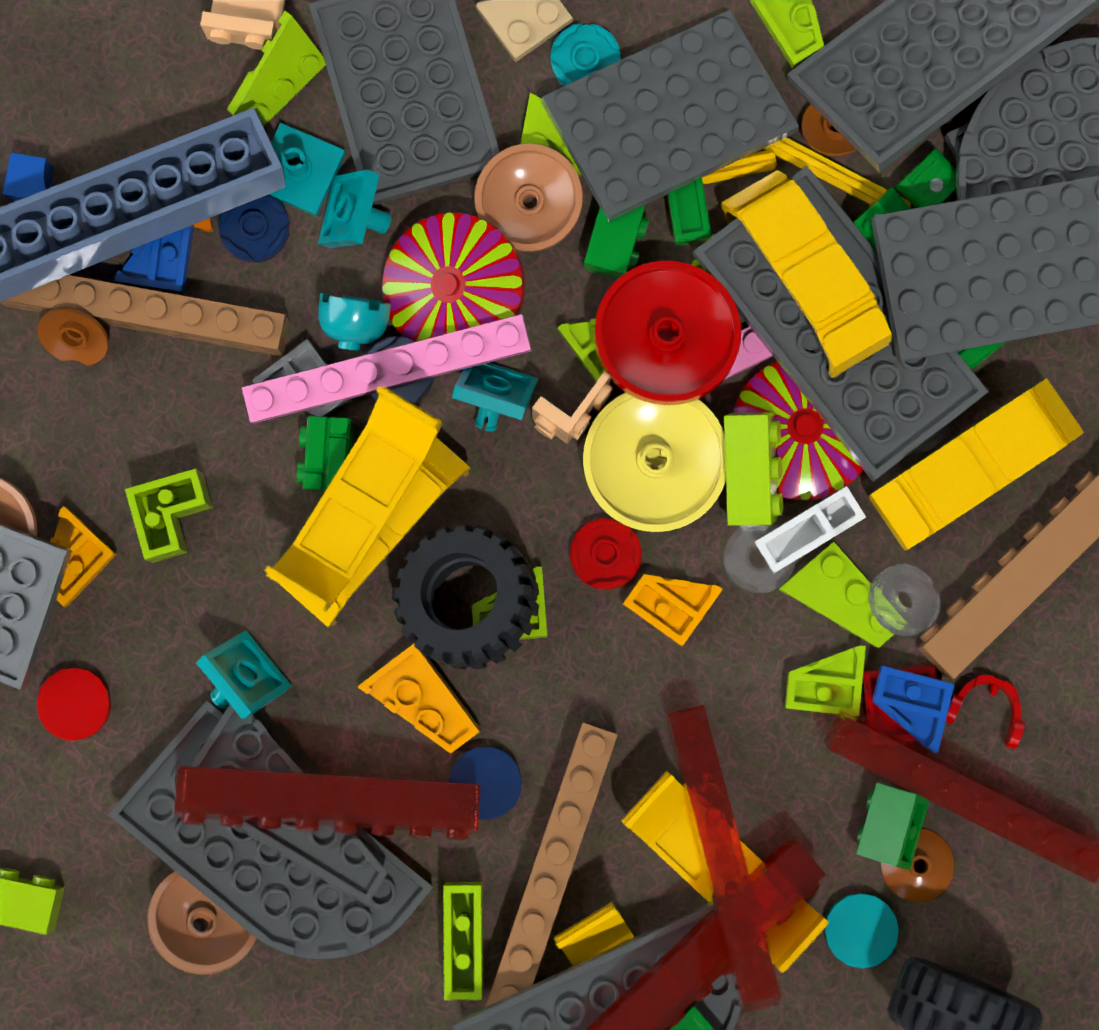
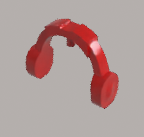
[945,675,1025,750]

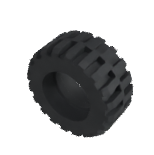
[392,523,539,670]
[887,956,1043,1030]

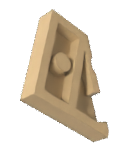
[476,0,573,62]

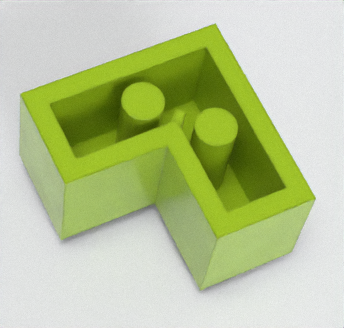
[125,469,213,563]

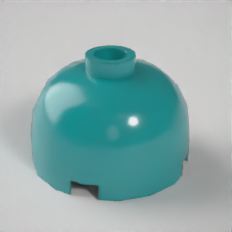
[318,293,391,351]

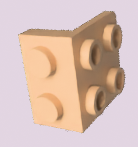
[200,0,286,50]
[532,371,613,444]

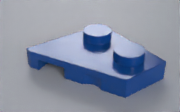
[114,224,195,292]
[872,666,954,754]

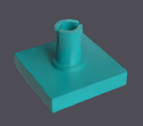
[268,123,346,217]
[317,170,391,248]
[452,362,539,431]
[196,631,292,720]

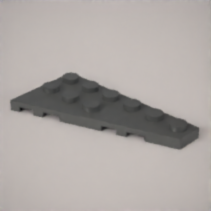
[176,705,388,906]

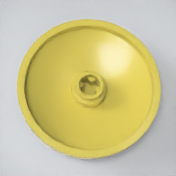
[583,393,726,532]

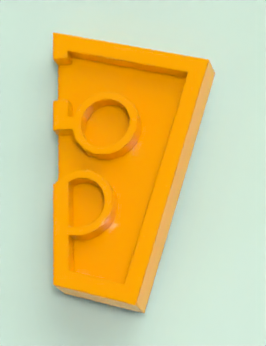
[357,644,482,754]

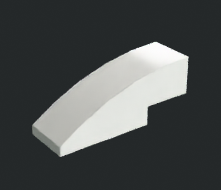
[754,486,866,573]

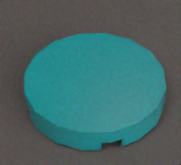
[550,24,621,86]
[824,893,899,968]

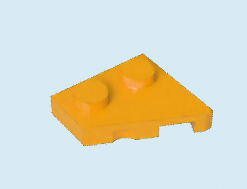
[50,506,117,607]
[622,574,723,647]

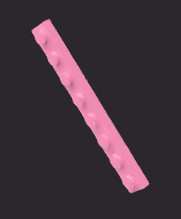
[242,314,532,424]

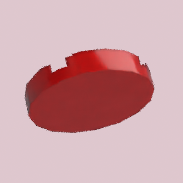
[570,518,642,590]
[37,668,112,741]

